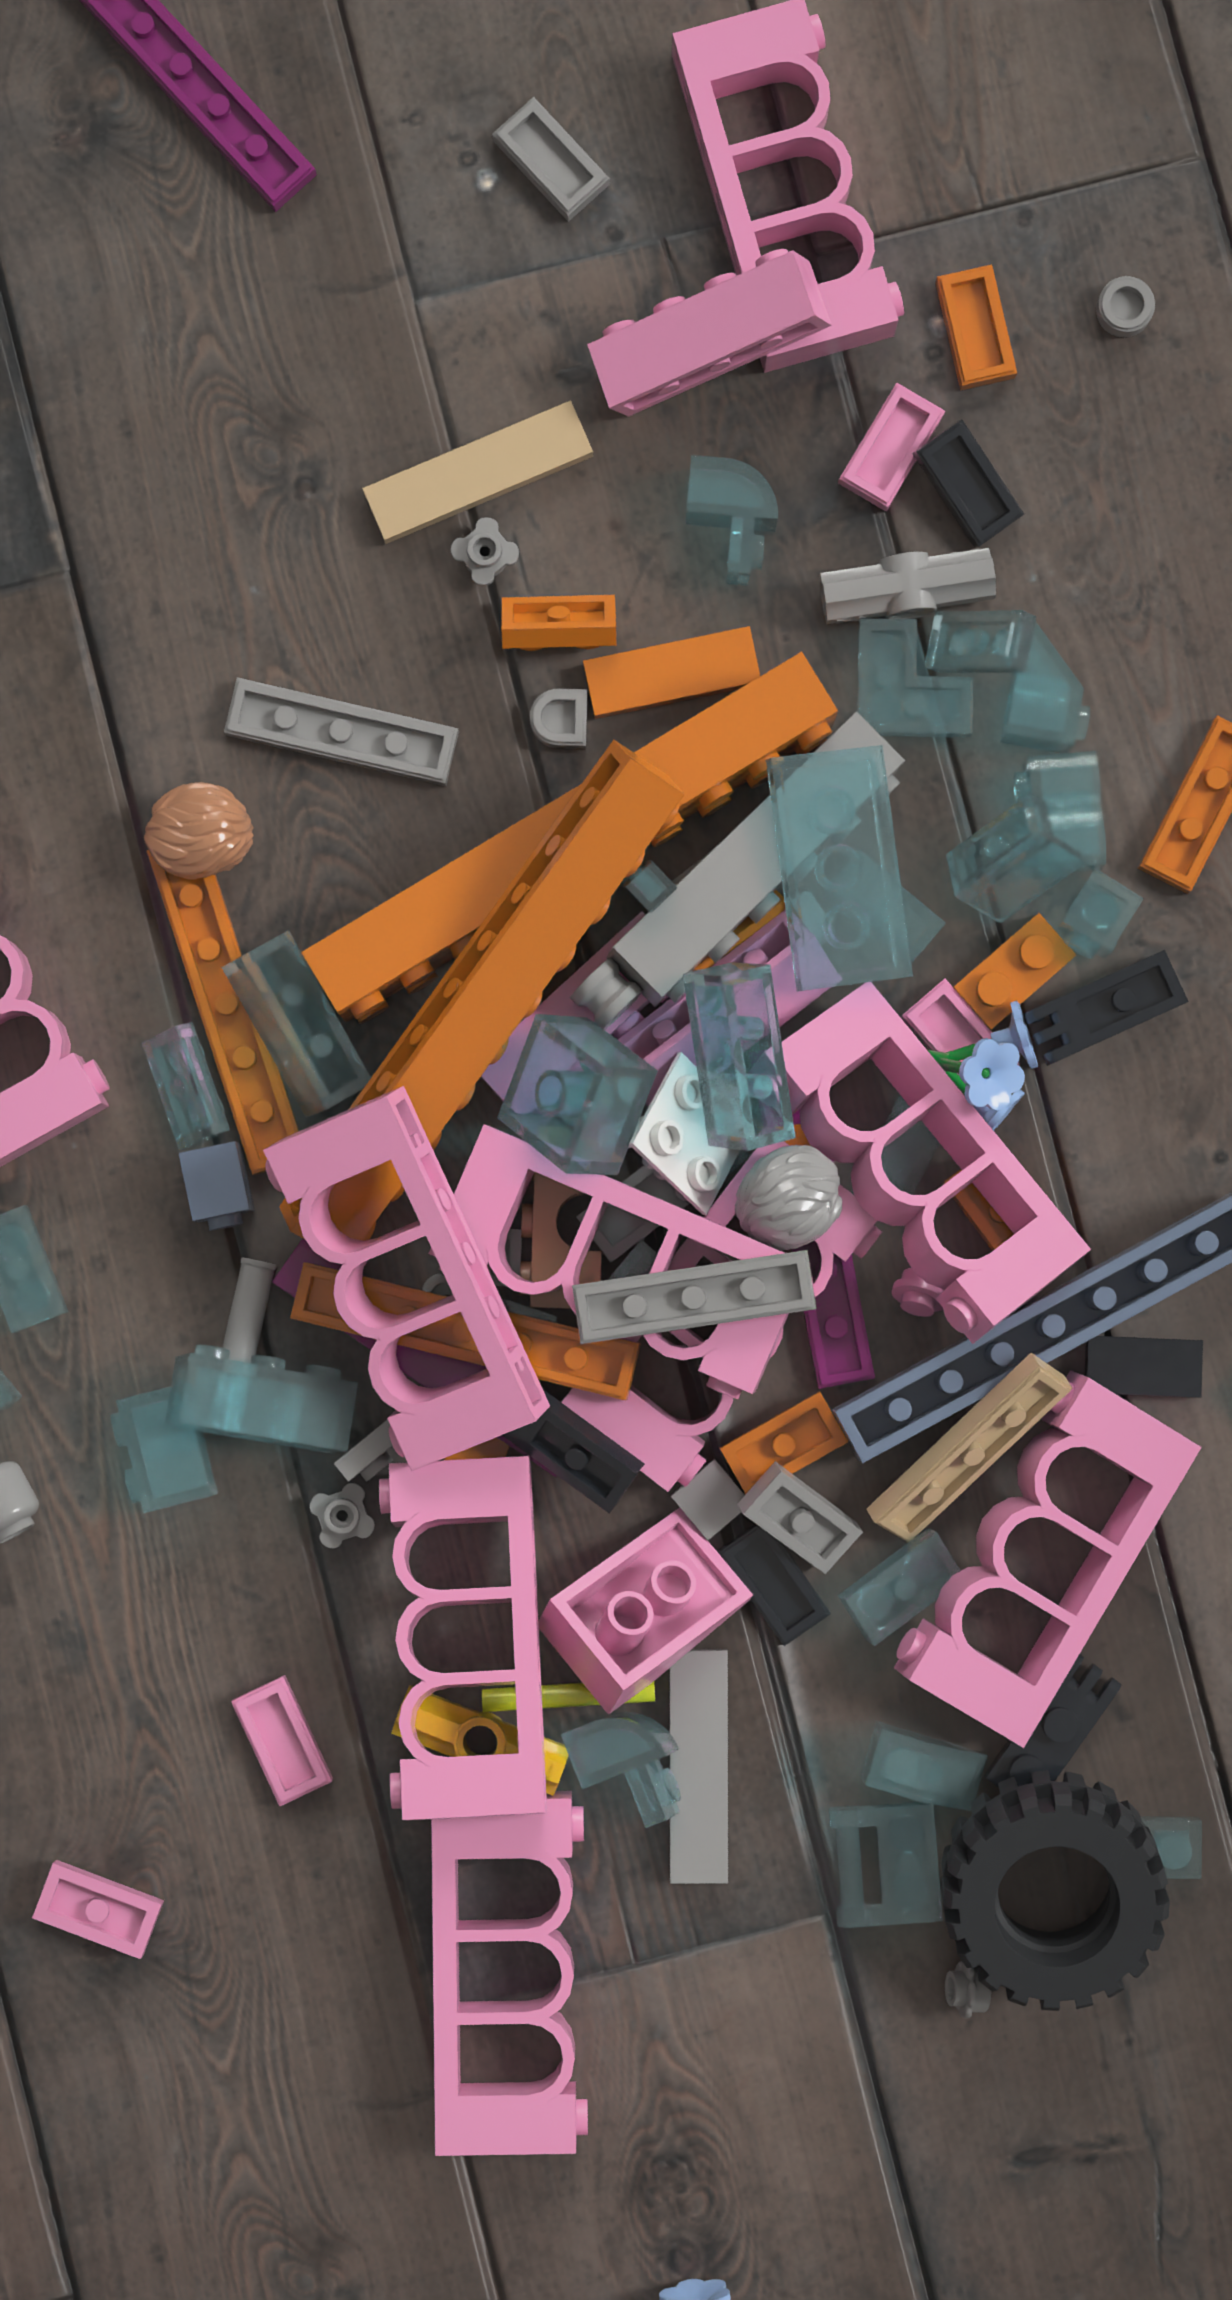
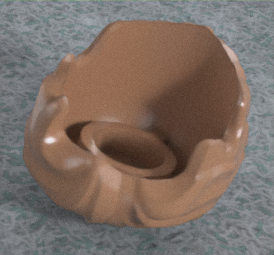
[144,782,254,880]

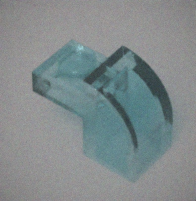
[685,455,778,586]
[561,1712,681,1828]

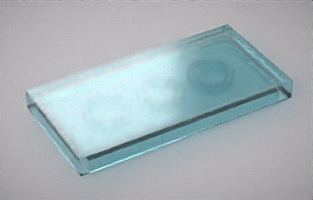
[766,745,913,992]

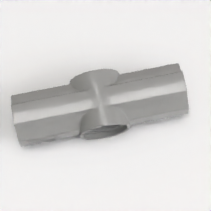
[819,548,996,625]

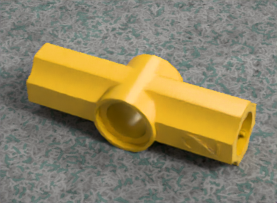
[391,1685,572,1796]

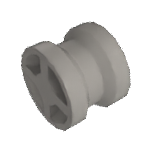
[570,957,644,1031]

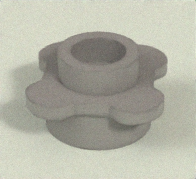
[451,517,519,586]
[310,1483,375,1548]

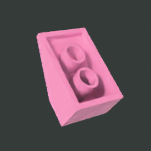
[538,1508,753,1715]

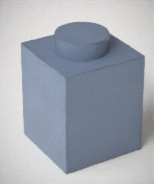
[179,1141,255,1231]

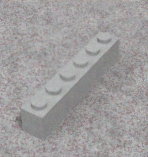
[607,711,905,1007]

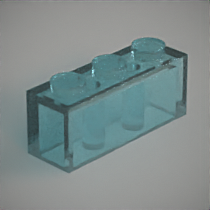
[221,930,371,1117]
[683,962,796,1151]
[165,1345,358,1454]

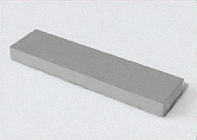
[224,677,459,786]
[572,1250,817,1344]
[670,1649,728,1884]

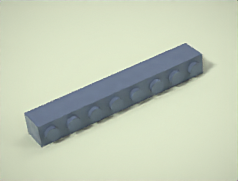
[831,1192,1232,1463]

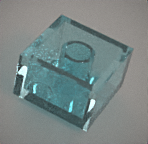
[498,1014,658,1175]

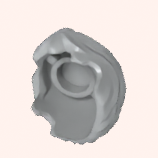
[735,1145,842,1251]

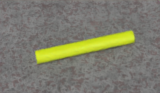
[482,1682,655,1712]

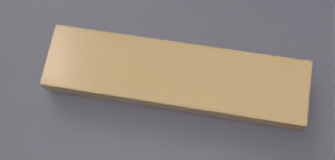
[362,400,593,544]
[866,1353,1073,1543]

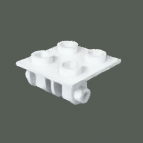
[617,1052,754,1215]

